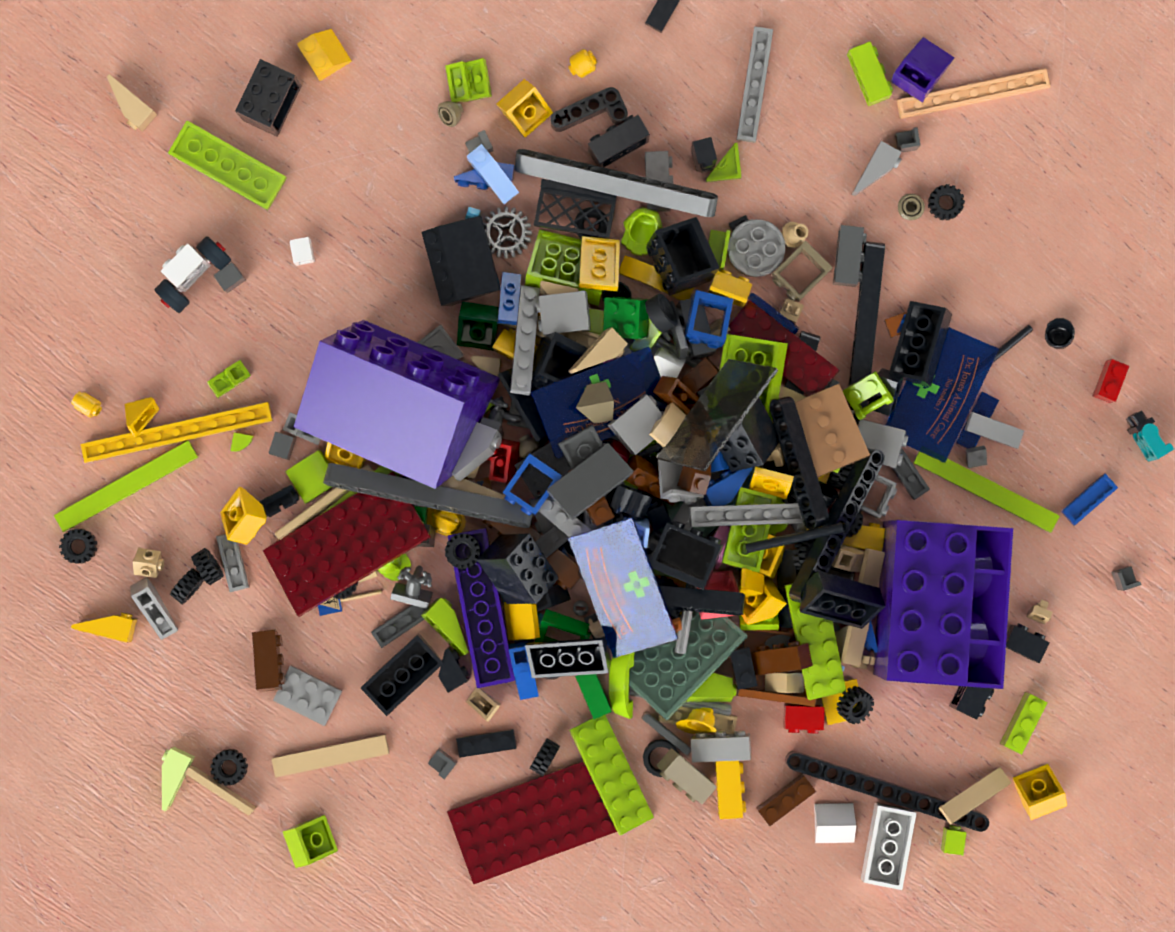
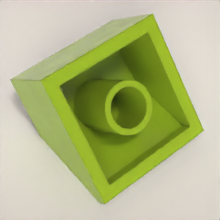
[282,815,338,868]

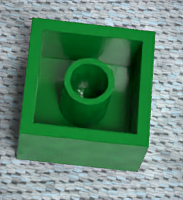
[603,296,649,339]

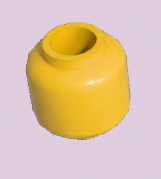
[568,49,597,78]

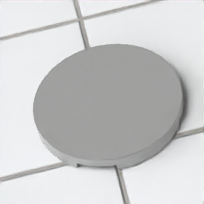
[728,219,785,277]

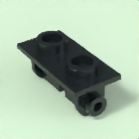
[259,485,300,517]

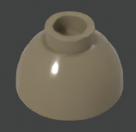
[438,101,463,127]
[898,194,925,220]
[518,434,544,459]

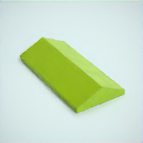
[722,487,777,572]

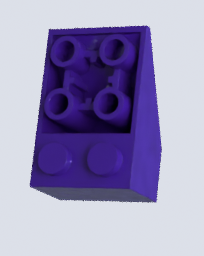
[891,37,955,103]

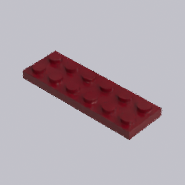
[728,300,840,396]

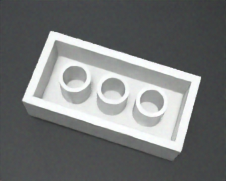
[861,803,916,890]

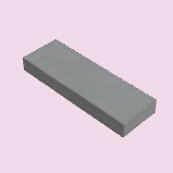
[965,412,1024,449]
[216,534,250,592]

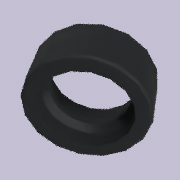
[645,293,678,333]
[643,739,679,777]

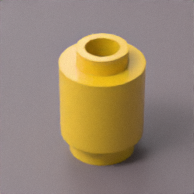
[71,391,102,418]

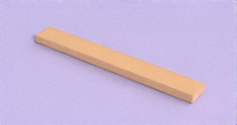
[897,68,1050,119]

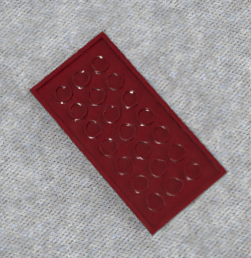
[263,471,431,617]
[447,761,617,885]

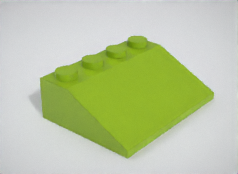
[525,229,603,306]
[713,334,788,420]

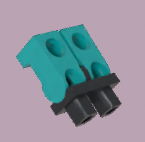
[1126,410,1174,462]

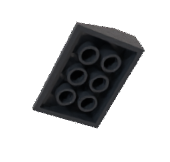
[421,216,501,306]

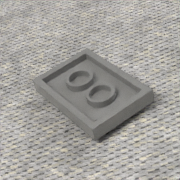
[273,665,342,726]

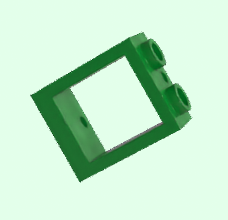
[534,609,591,643]
[575,674,612,719]

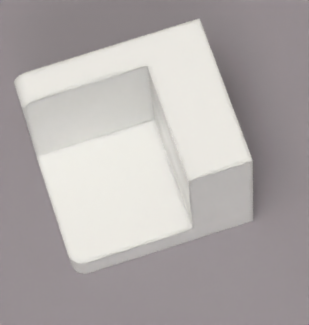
[290,237,315,266]

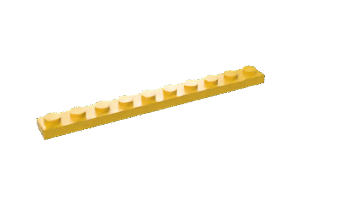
[80,402,273,463]

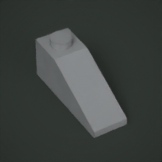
[851,141,902,196]
[452,422,502,481]
[130,577,178,640]

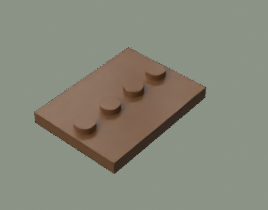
[795,384,870,477]

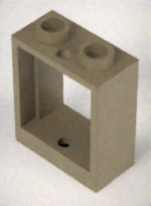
[771,241,833,302]

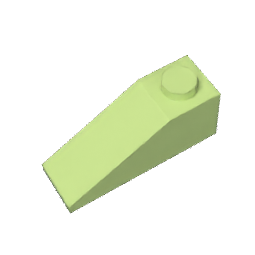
[162,747,195,811]

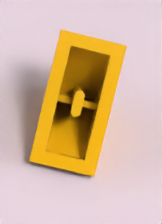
[124,397,160,437]
[739,568,764,597]

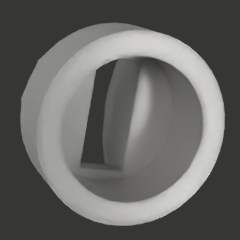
[573,600,588,616]

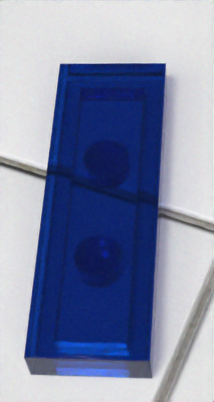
[748,293,799,334]
[955,391,999,449]

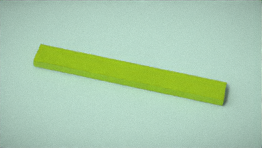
[54,441,199,532]
[913,446,1060,533]

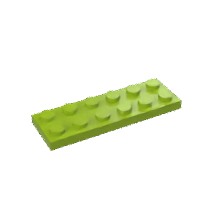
[168,121,287,210]
[785,583,847,700]
[569,715,654,835]

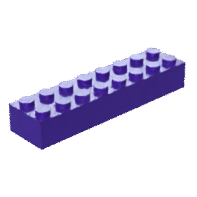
[448,528,515,688]

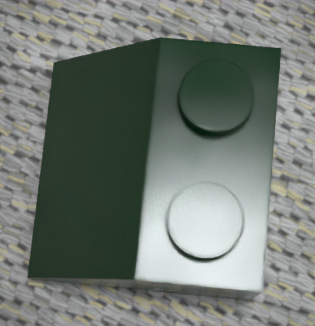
[457,301,499,351]

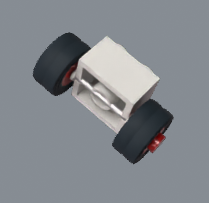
[154,236,231,313]

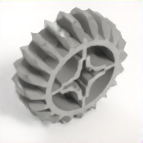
[483,207,532,259]

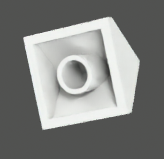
[654,347,686,378]
[814,803,856,843]

